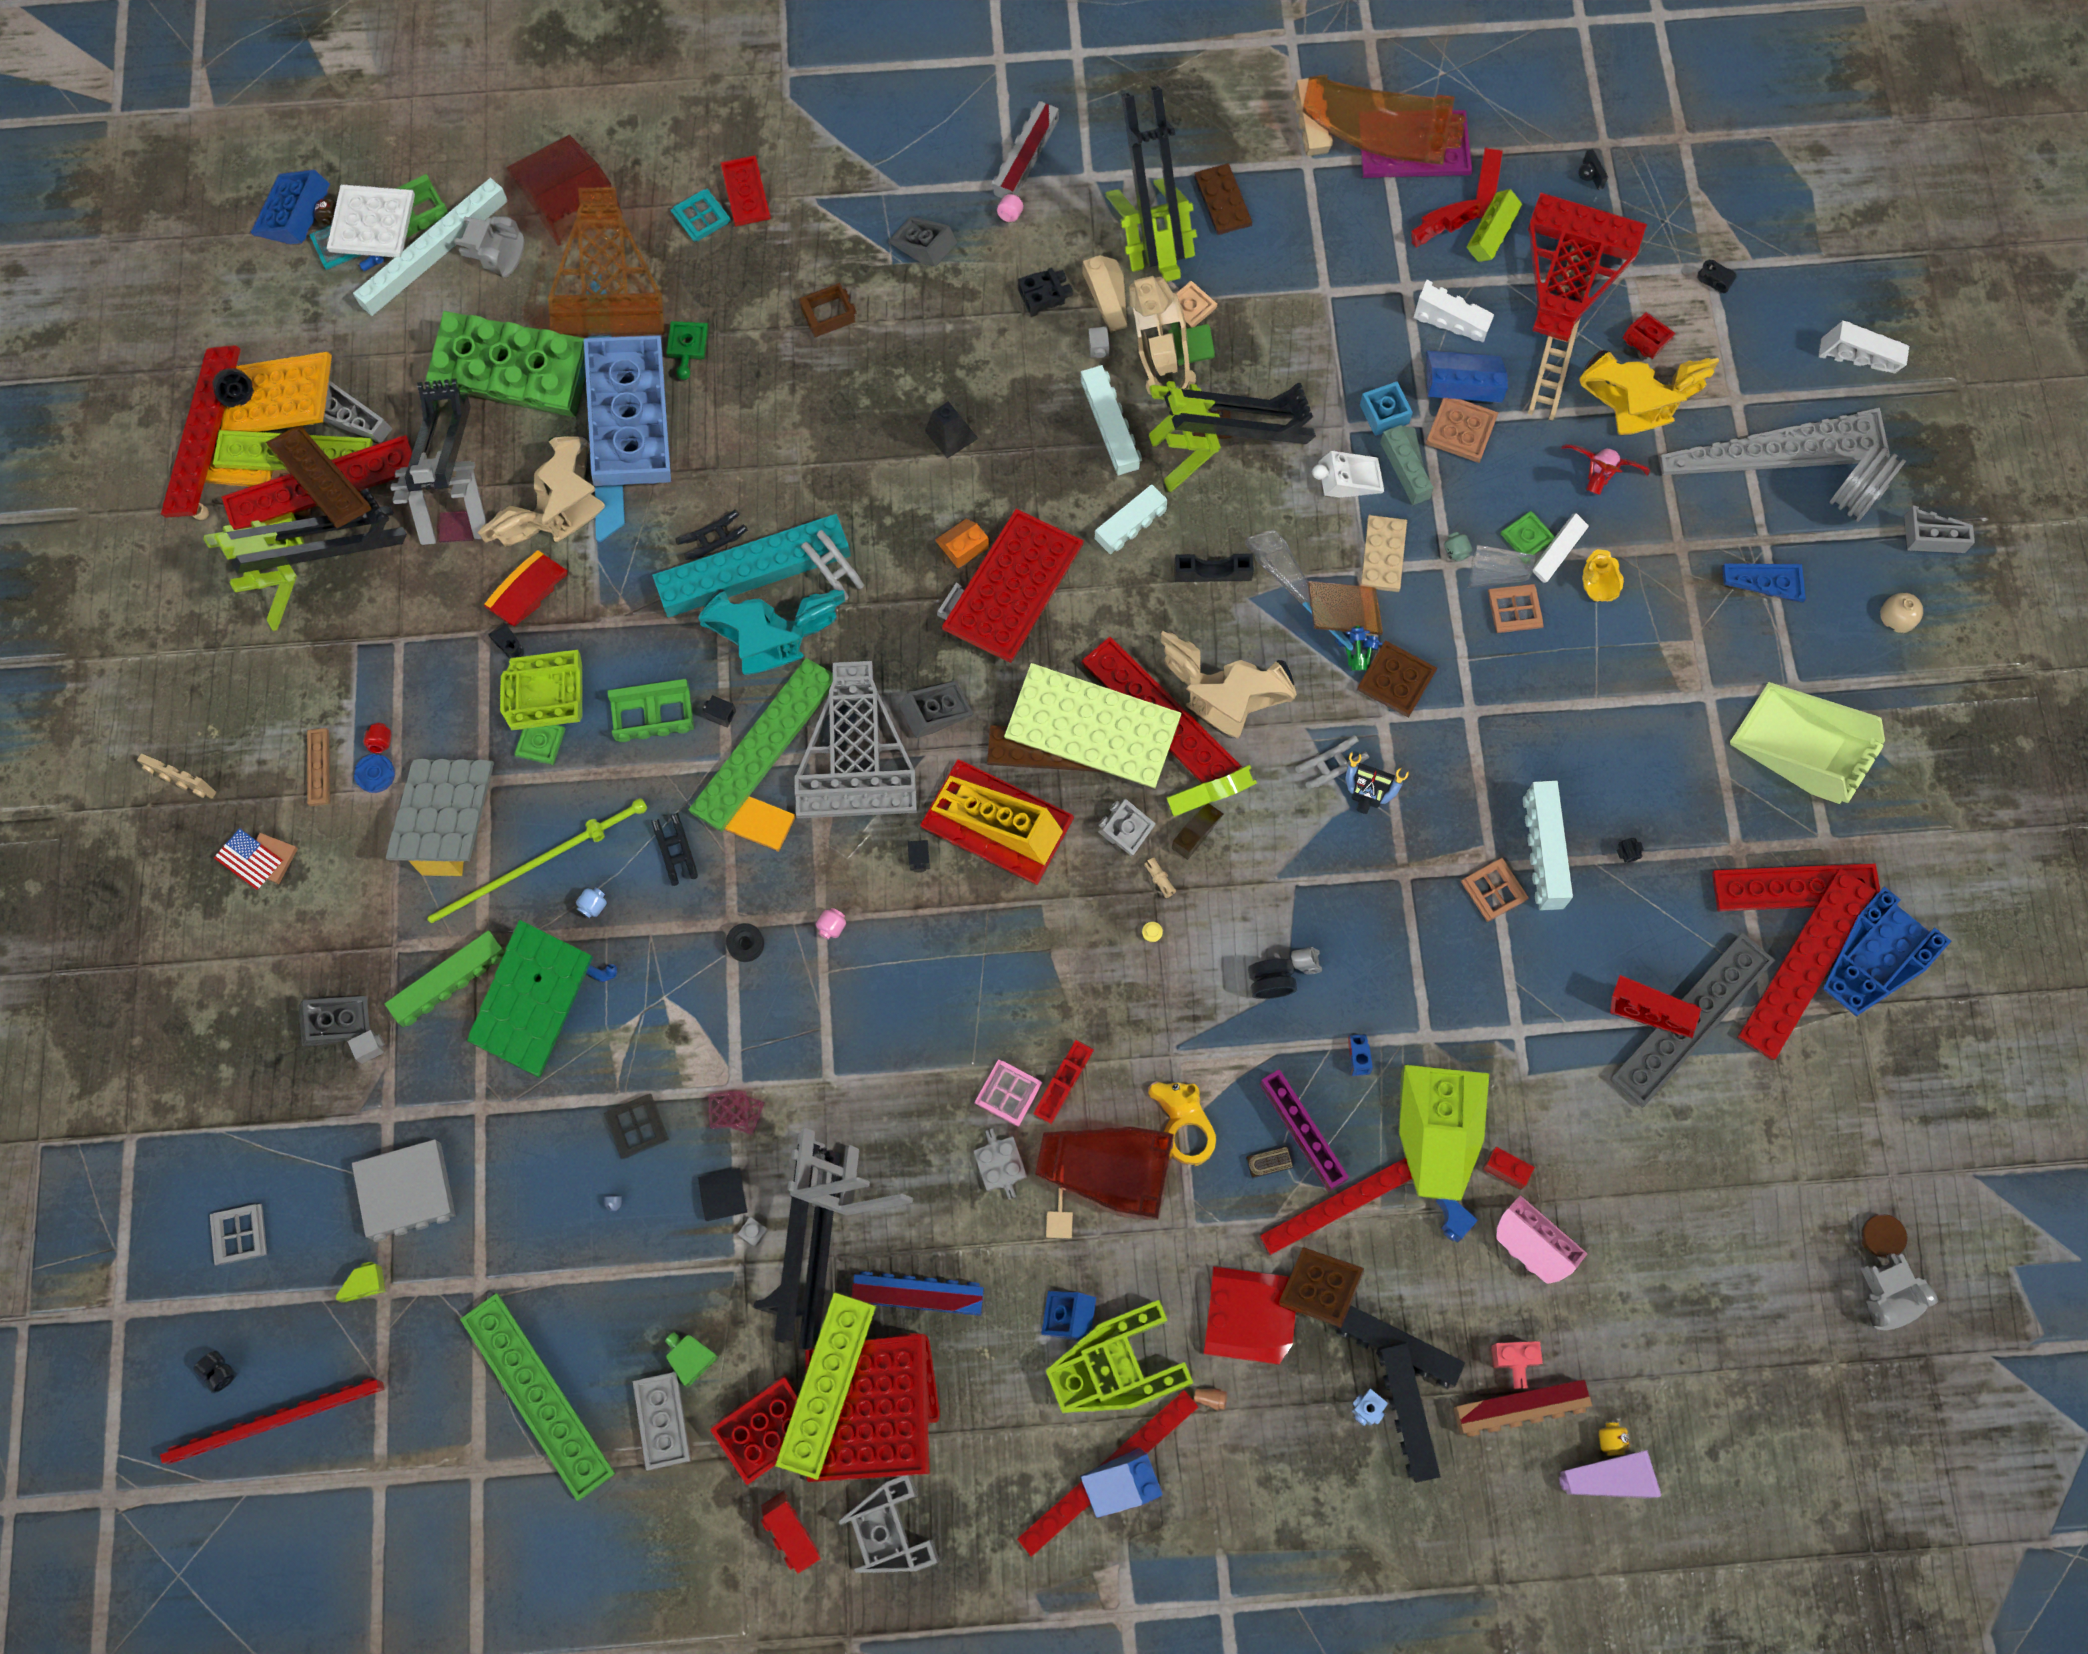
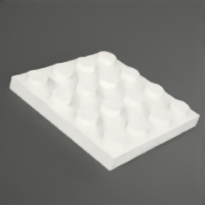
[327,185,415,257]

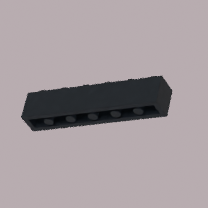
[1332,1305,1466,1390]
[1377,1341,1441,1483]

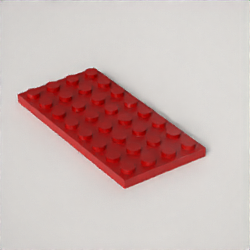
[942,509,1084,663]

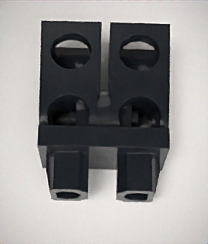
[1018,268,1073,317]

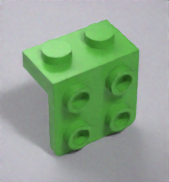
[1168,322,1215,365]

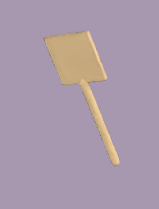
[1046,1165,1073,1238]

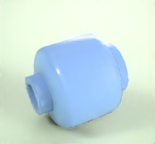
[576,887,607,919]

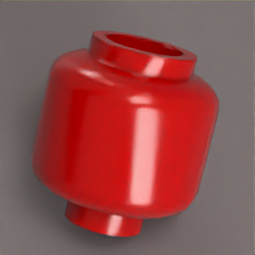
[363,723,392,753]

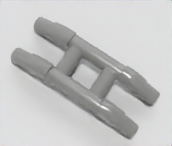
[801,530,864,601]
[1295,735,1370,790]

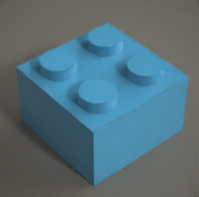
[1360,382,1413,436]

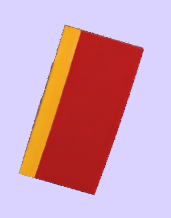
[484,550,567,627]

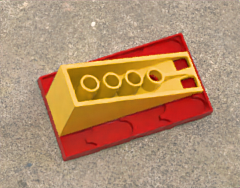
[920,759,1074,886]

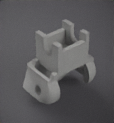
[455,216,525,278]
[1860,1253,1938,1330]

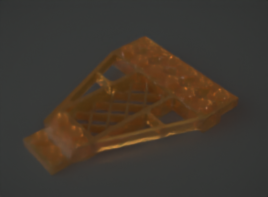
[548,187,664,336]

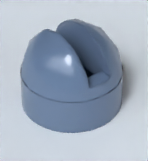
[604,1196,622,1211]

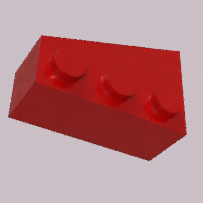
[761,1491,821,1574]

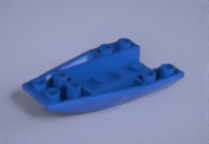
[1823,886,1951,1016]

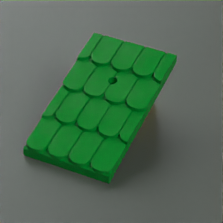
[467,920,593,1078]

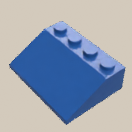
[250,170,330,244]
[1426,350,1508,403]

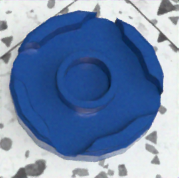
[354,754,395,793]

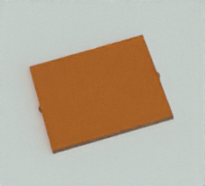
[1308,581,1383,635]

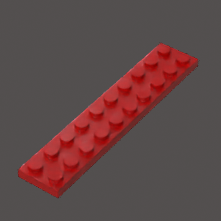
[161,345,241,518]
[221,435,413,530]
[1081,636,1242,783]
[1737,868,1876,1060]

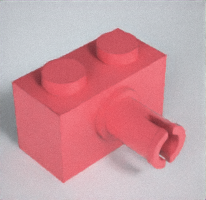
[1491,1341,1542,1389]

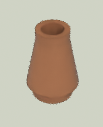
[1194,1388,1227,1411]

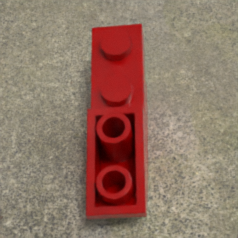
[1411,200,1480,248]

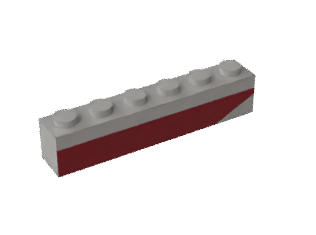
[992,101,1059,198]

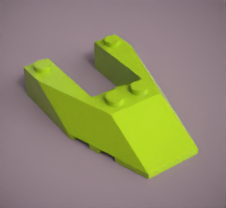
[1046,1300,1193,1413]

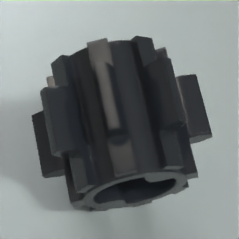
[1617,838,1644,863]

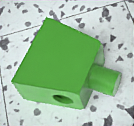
[665,1332,719,1387]

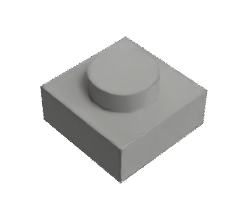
[737,1217,768,1248]

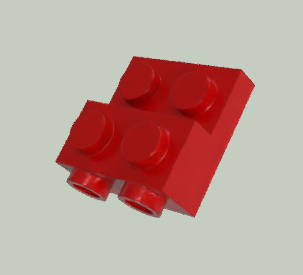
[1622,312,1676,359]

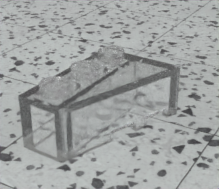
[1467,545,1535,588]

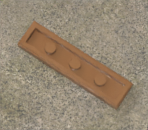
[307,728,330,806]

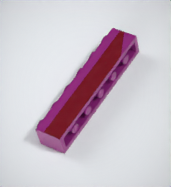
[1260,1069,1349,1192]

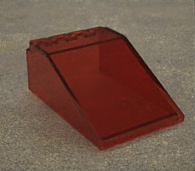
[507,134,622,247]

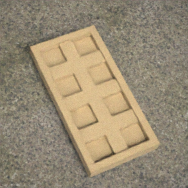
[1361,515,1407,592]

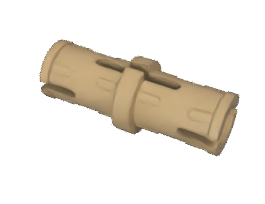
[1144,858,1176,898]

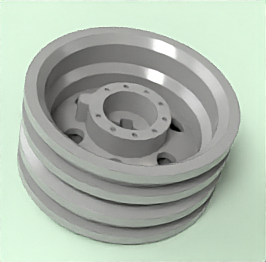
[1829,441,1906,523]

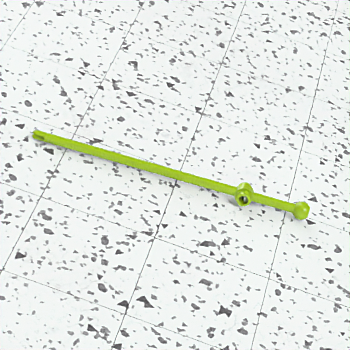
[427,798,647,923]

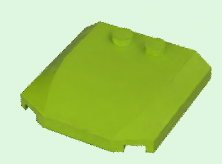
[500,650,582,730]

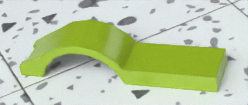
[1166,764,1257,817]

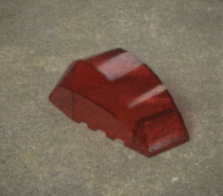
[1035,1126,1174,1220]

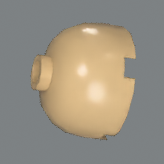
[1880,593,1923,633]

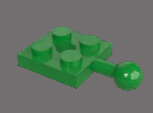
[666,321,709,380]

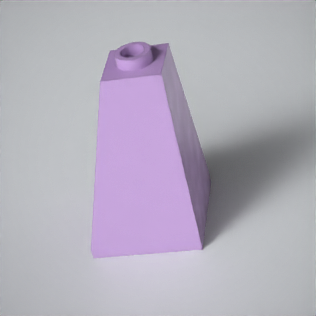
[1559,1451,1661,1499]

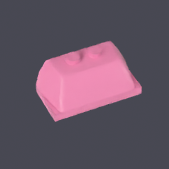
[1496,1195,1587,1284]

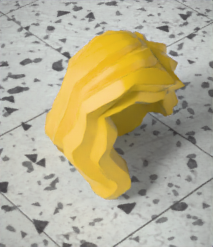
[1582,549,1624,602]

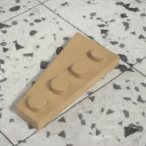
[137,754,216,799]

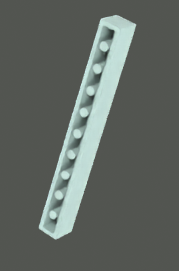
[353,178,507,316]

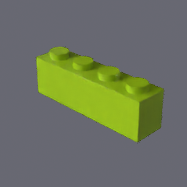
[1466,189,1522,262]

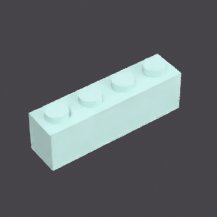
[1095,484,1167,554]

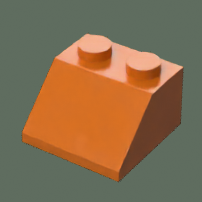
[935,519,989,568]

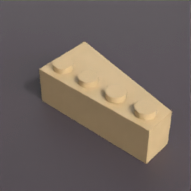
[1292,77,1333,156]

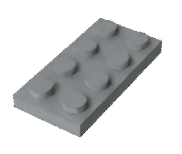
[633,1372,691,1471]

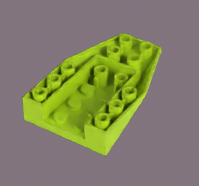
[1399,1065,1489,1201]

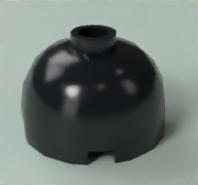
[212,368,253,407]

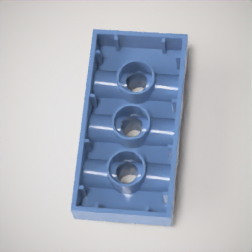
[584,336,671,486]

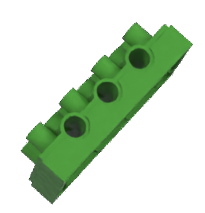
[426,311,586,417]

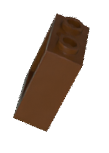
[799,283,857,338]

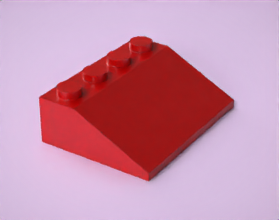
[710,1374,799,1485]

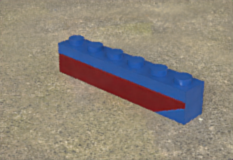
[851,1272,984,1316]

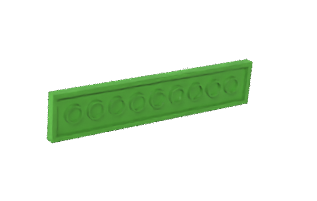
[688,658,833,832]
[460,1293,616,1501]

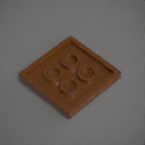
[1357,640,1437,718]
[1279,1247,1364,1327]

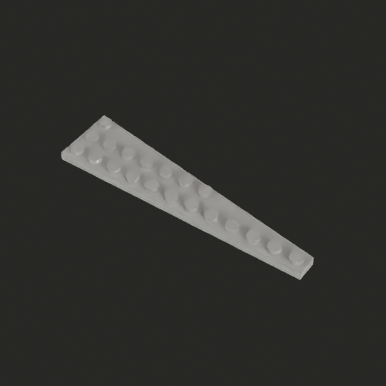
[1659,408,1890,475]

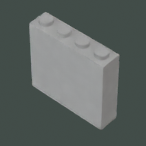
[352,1139,456,1242]

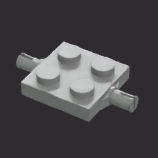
[974,1129,1027,1200]

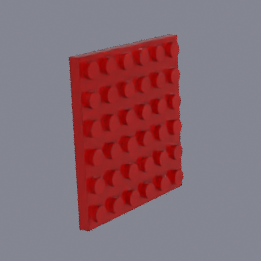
[805,1335,930,1482]

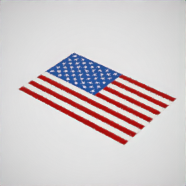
[214,828,283,890]

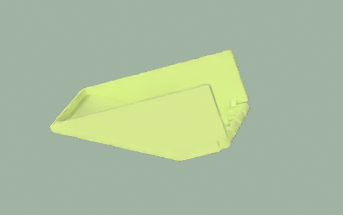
[1730,682,1885,804]

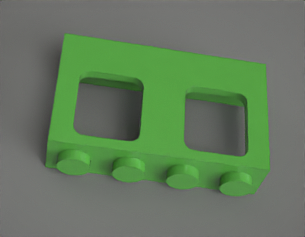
[396,174,448,238]
[608,679,694,742]

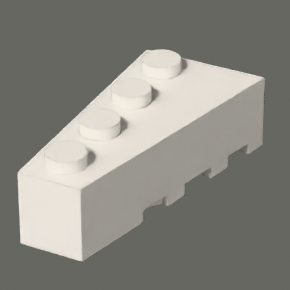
[1414,280,1494,342]
[1819,321,1909,373]

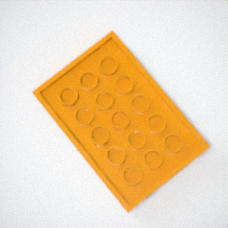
[221,352,332,432]

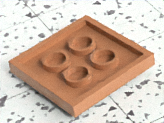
[1426,398,1498,463]

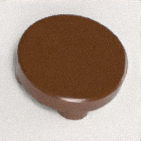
[1861,1214,1907,1258]

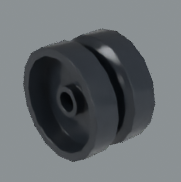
[1248,959,1297,999]

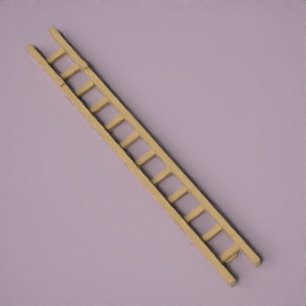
[1528,245,1597,420]

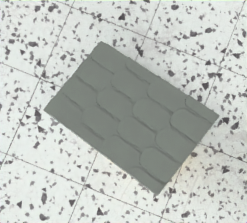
[386,759,494,876]

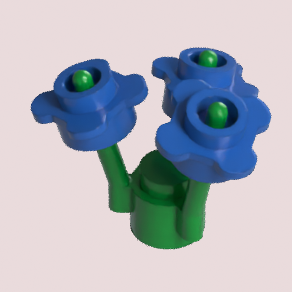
[1334,625,1382,671]

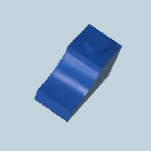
[1436,1199,1478,1243]

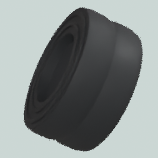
[726,923,764,962]

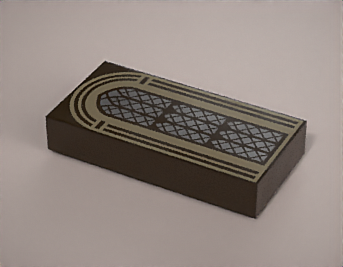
[1246,1147,1293,1179]

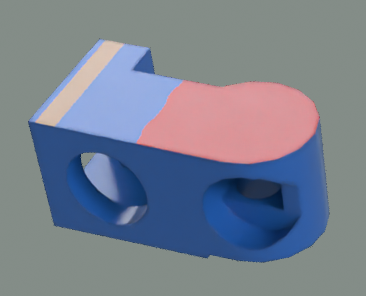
[1348,1034,1373,1076]

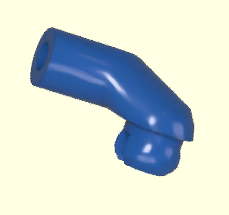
[359,255,384,272]
[586,964,618,982]

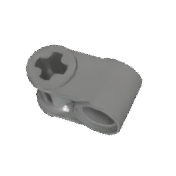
[1291,947,1322,974]

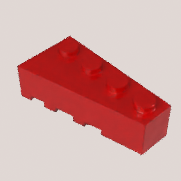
[1610,975,1702,1039]

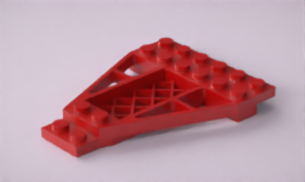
[1528,192,1647,342]

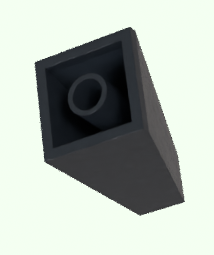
[925,401,978,459]

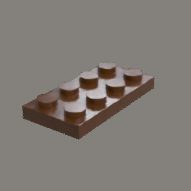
[1194,163,1252,235]

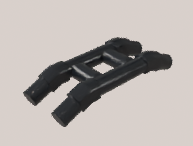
[675,509,748,560]
[651,813,698,886]

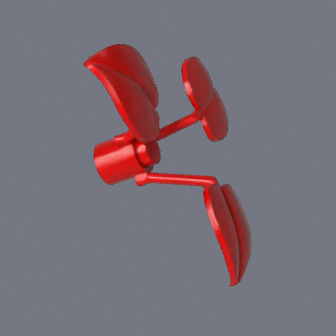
[1561,444,1650,495]

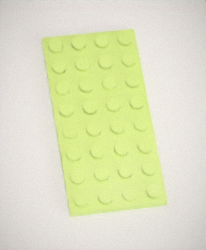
[1004,663,1181,789]

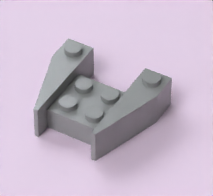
[839,1475,940,1573]

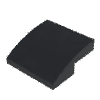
[698,1168,748,1222]

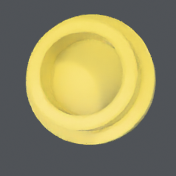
[1142,922,1163,942]

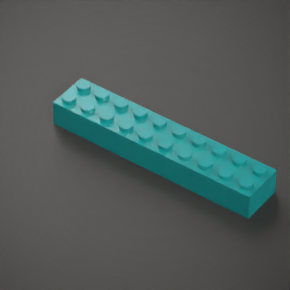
[653,514,851,618]

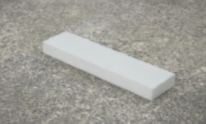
[1531,513,1589,583]

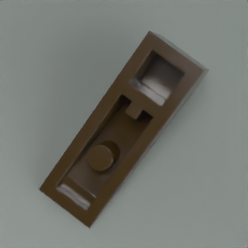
[1172,803,1224,860]

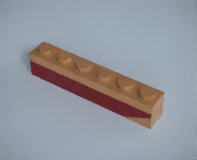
[1453,1379,1592,1437]

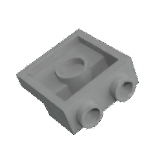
[1098,799,1156,856]

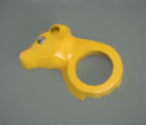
[1148,1081,1216,1166]

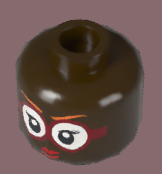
[314,198,337,226]

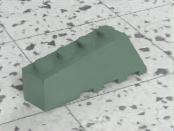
[1380,425,1434,505]

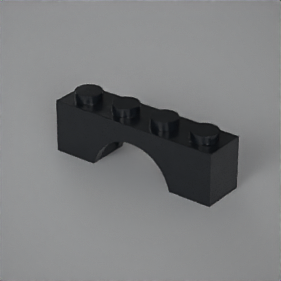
[1174,553,1254,582]

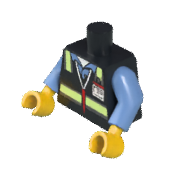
[1345,752,1409,814]

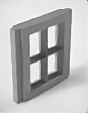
[210,1204,267,1266]

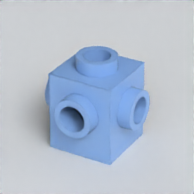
[1352,1389,1388,1426]

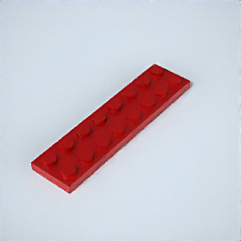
[1712,863,1880,912]

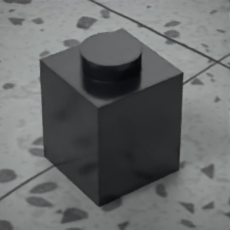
[703,695,736,728]
[908,840,930,873]

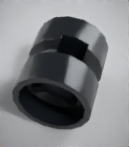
[193,1351,237,1393]

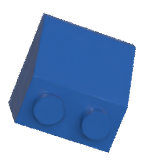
[1041,1291,1096,1341]

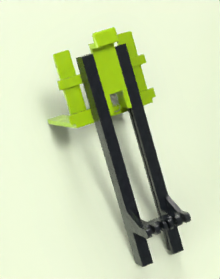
[1105,85,1197,282]
[1149,381,1316,492]
[203,489,407,631]

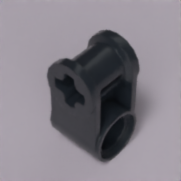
[1697,260,1736,294]
[488,623,524,659]

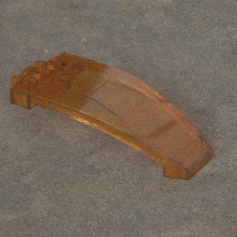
[1303,74,1466,165]

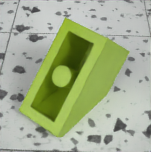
[336,1262,386,1303]

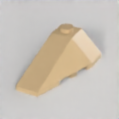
[1083,255,1127,333]

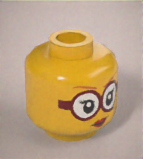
[1599,1422,1630,1456]

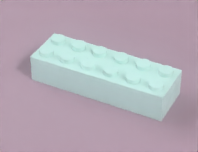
[1523,781,1573,910]

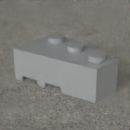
[1904,505,1975,553]

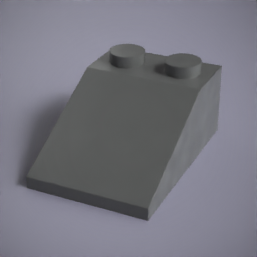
[889,217,957,267]
[899,681,973,738]
[298,996,370,1047]

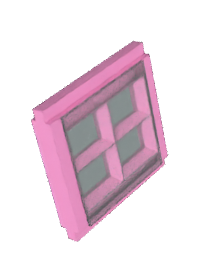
[975,1059,1043,1127]

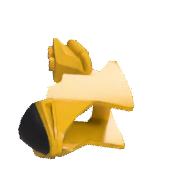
[1579,350,1719,435]

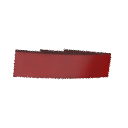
[1475,148,1503,219]
[1033,1039,1095,1124]

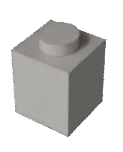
[1088,327,1109,358]
[348,1030,385,1064]

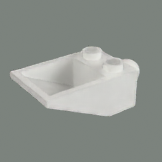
[1312,451,1384,498]

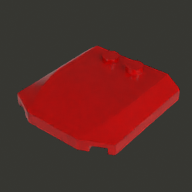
[1203,1266,1296,1365]

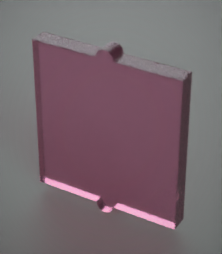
[438,511,474,543]

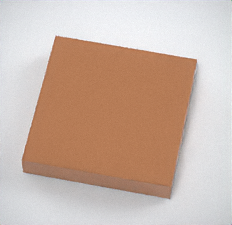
[256,833,298,884]

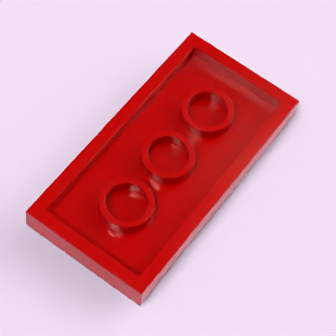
[721,155,771,227]

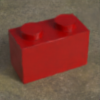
[1483,1146,1535,1190]

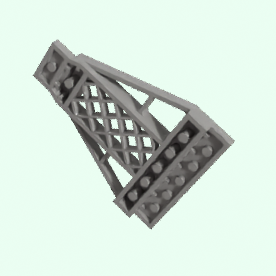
[795,661,917,818]

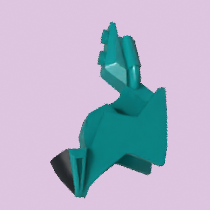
[698,589,845,675]

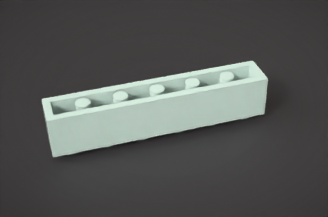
[1081,365,1142,475]

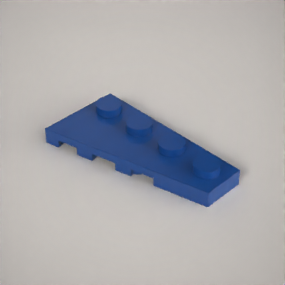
[1722,564,1806,602]

